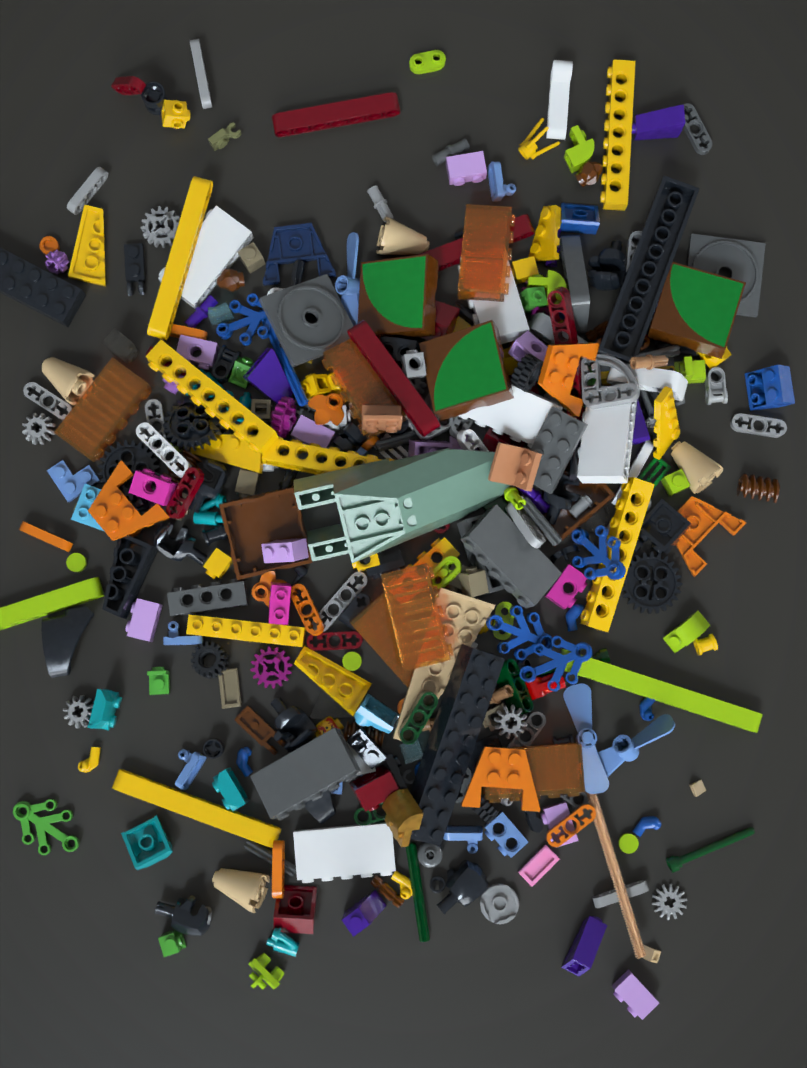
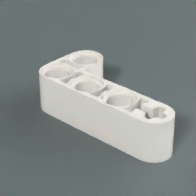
[546,60,573,140]
[607,364,688,401]

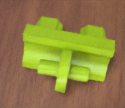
[248,953,284,990]

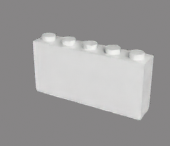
[158,206,254,309]
[458,247,529,344]
[458,384,563,448]
[577,386,637,483]
[293,822,396,883]

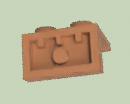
[362,405,403,433]
[488,442,542,492]

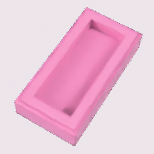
[518,844,559,887]

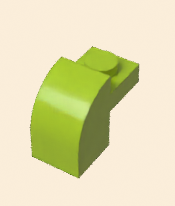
[564,125,595,173]
[527,270,567,305]
[674,356,706,384]
[663,611,710,653]

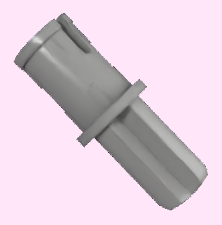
[367,185,393,222]

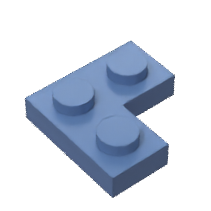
[47,460,100,502]

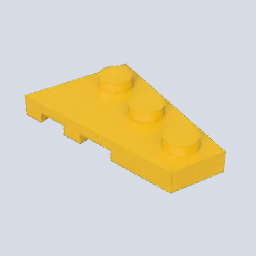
[528,205,561,261]

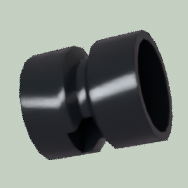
[141,81,168,115]
[332,422,368,452]

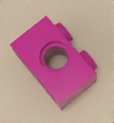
[129,468,177,506]
[545,564,588,610]
[268,582,291,625]

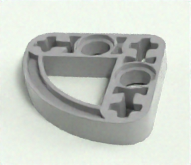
[581,354,640,409]

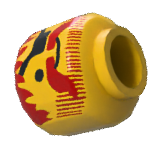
[315,716,344,737]

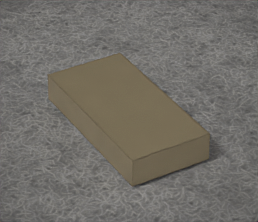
[218,668,242,709]

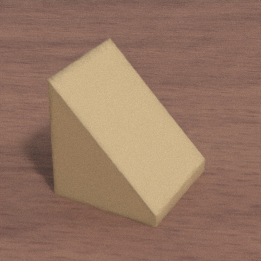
[689,779,706,797]
[642,945,661,963]

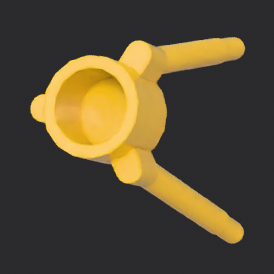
[518,118,560,160]

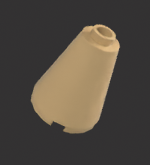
[376,216,430,255]
[42,357,95,405]
[671,441,724,494]
[212,868,270,913]

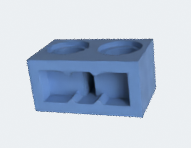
[484,811,528,858]

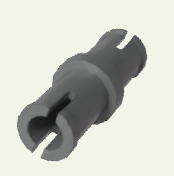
[432,138,470,166]

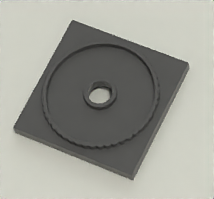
[686,233,766,318]
[259,274,354,367]

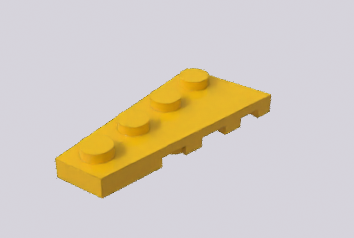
[68,205,106,287]
[653,386,680,460]
[190,434,263,474]

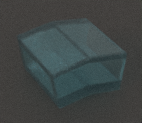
[208,302,234,325]

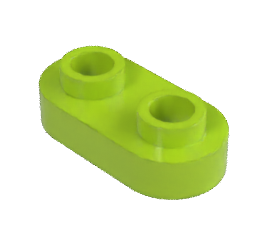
[409,50,446,74]
[428,556,462,590]
[492,602,515,640]

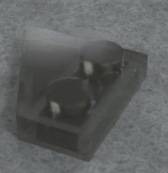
[309,689,353,719]

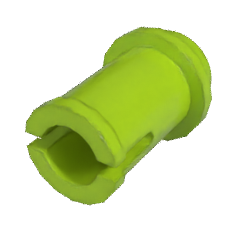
[504,487,526,510]

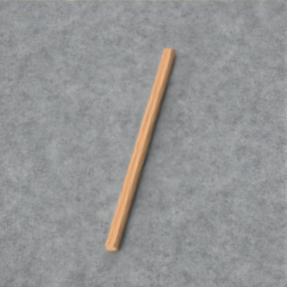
[576,762,647,959]

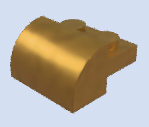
[382,788,423,847]

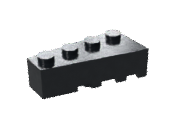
[102,535,158,620]

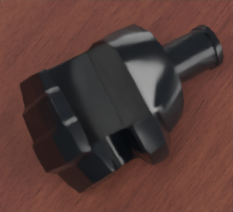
[188,459,228,514]

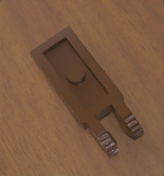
[234,705,286,755]

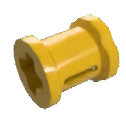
[693,634,718,656]

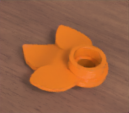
[307,393,344,426]
[252,571,287,607]

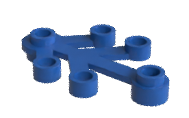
[216,293,272,346]
[572,525,626,580]
[486,605,553,660]
[520,636,593,692]

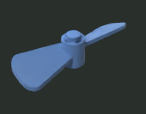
[335,232,360,326]
[563,684,609,794]
[576,714,675,778]

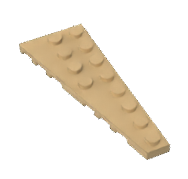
[393,588,495,741]

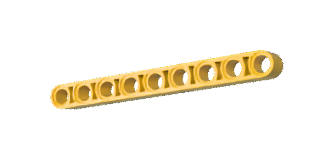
[147,176,213,340]
[112,769,282,848]

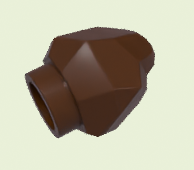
[575,162,603,187]
[217,269,245,292]

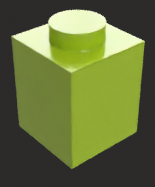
[661,469,690,497]

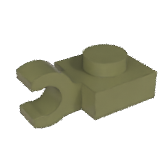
[208,122,242,151]

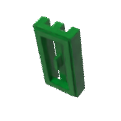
[638,458,671,489]

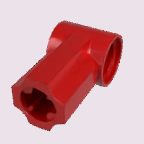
[525,673,566,700]

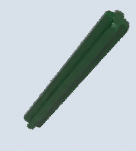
[406,843,430,942]

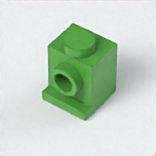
[158,930,187,957]

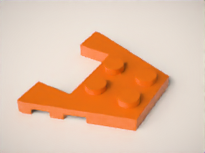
[538,343,600,417]
[88,460,170,541]
[676,496,746,577]
[461,746,540,812]

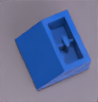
[745,365,795,411]

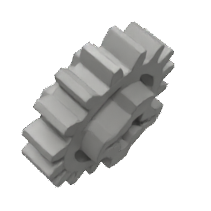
[141,206,180,248]

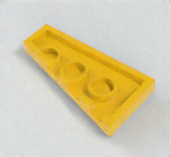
[294,646,372,716]

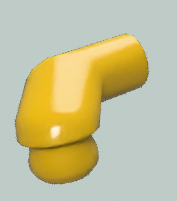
[78,747,101,773]
[391,871,412,899]

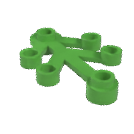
[13,799,80,855]

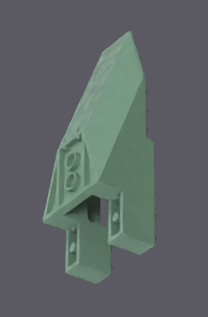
[294,448,514,563]

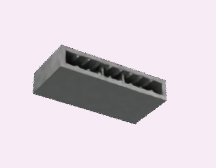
[460,504,562,608]
[250,728,361,820]

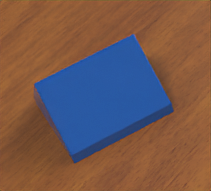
[560,203,600,235]

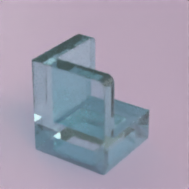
[399,739,423,764]

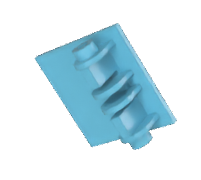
[71,484,104,531]

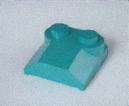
[87,689,122,730]
[212,767,250,811]
[121,815,173,870]

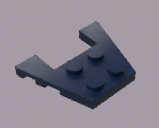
[263,223,336,286]

